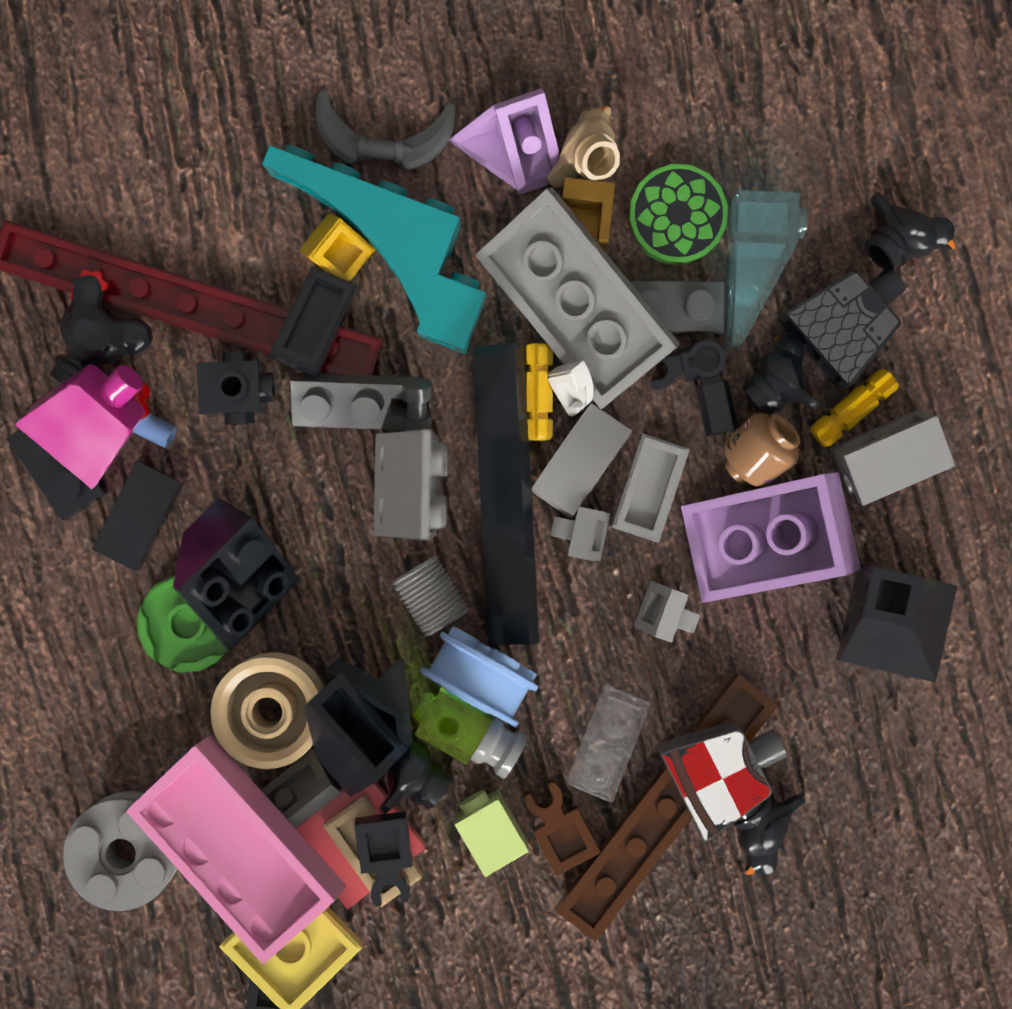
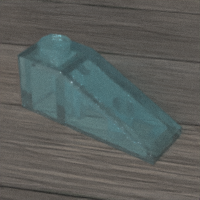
[725,190,807,348]

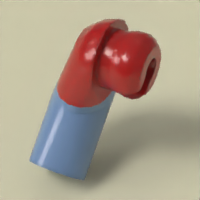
[133,381,177,448]

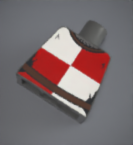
[656,721,788,842]

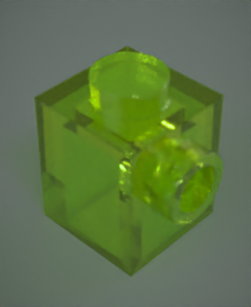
[412,685,493,765]

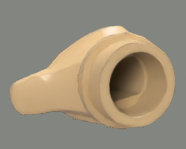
[547,106,620,188]

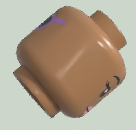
[724,413,800,488]

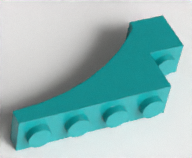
[262,145,486,354]

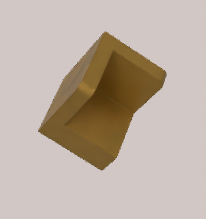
[562,177,615,251]

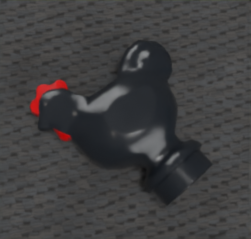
[50,270,153,383]

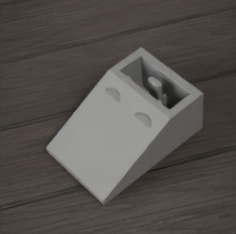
[374,430,448,540]

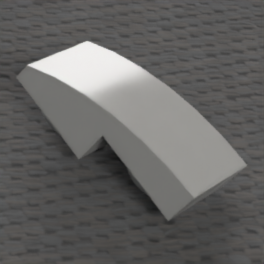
[531,403,632,519]

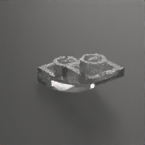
[566,684,651,803]

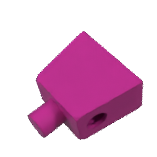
[15,364,145,489]

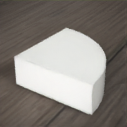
[547,360,594,417]

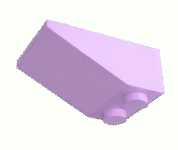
[681,472,861,603]

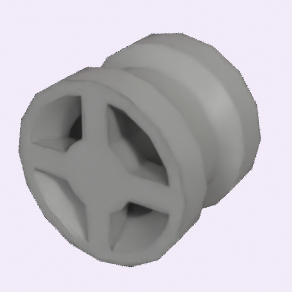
[469,716,529,779]

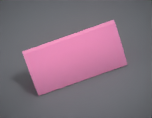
[126,735,347,965]

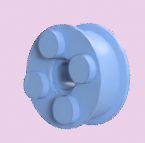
[419,626,539,727]

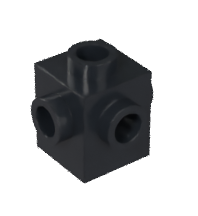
[196,352,276,425]

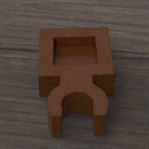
[525,778,601,876]

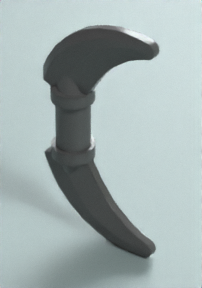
[315,90,456,171]

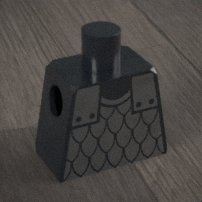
[777,268,906,389]

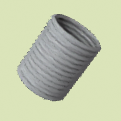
[392,556,469,637]

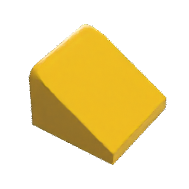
[300,213,376,282]

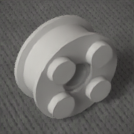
[63,791,178,911]

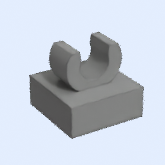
[550,506,611,562]
[634,580,700,643]

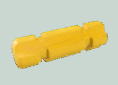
[524,343,553,441]
[810,368,899,447]

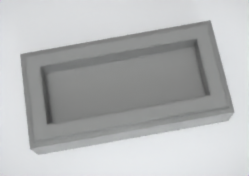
[611,433,690,543]

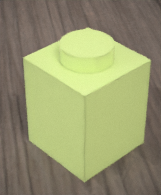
[454,789,529,877]

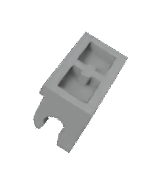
[829,409,955,506]

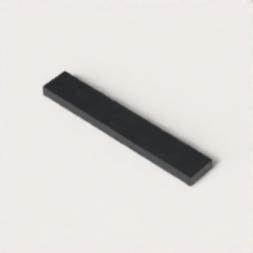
[472,342,539,645]

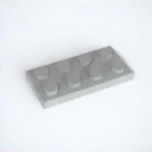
[475,187,681,409]

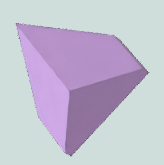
[449,88,560,195]

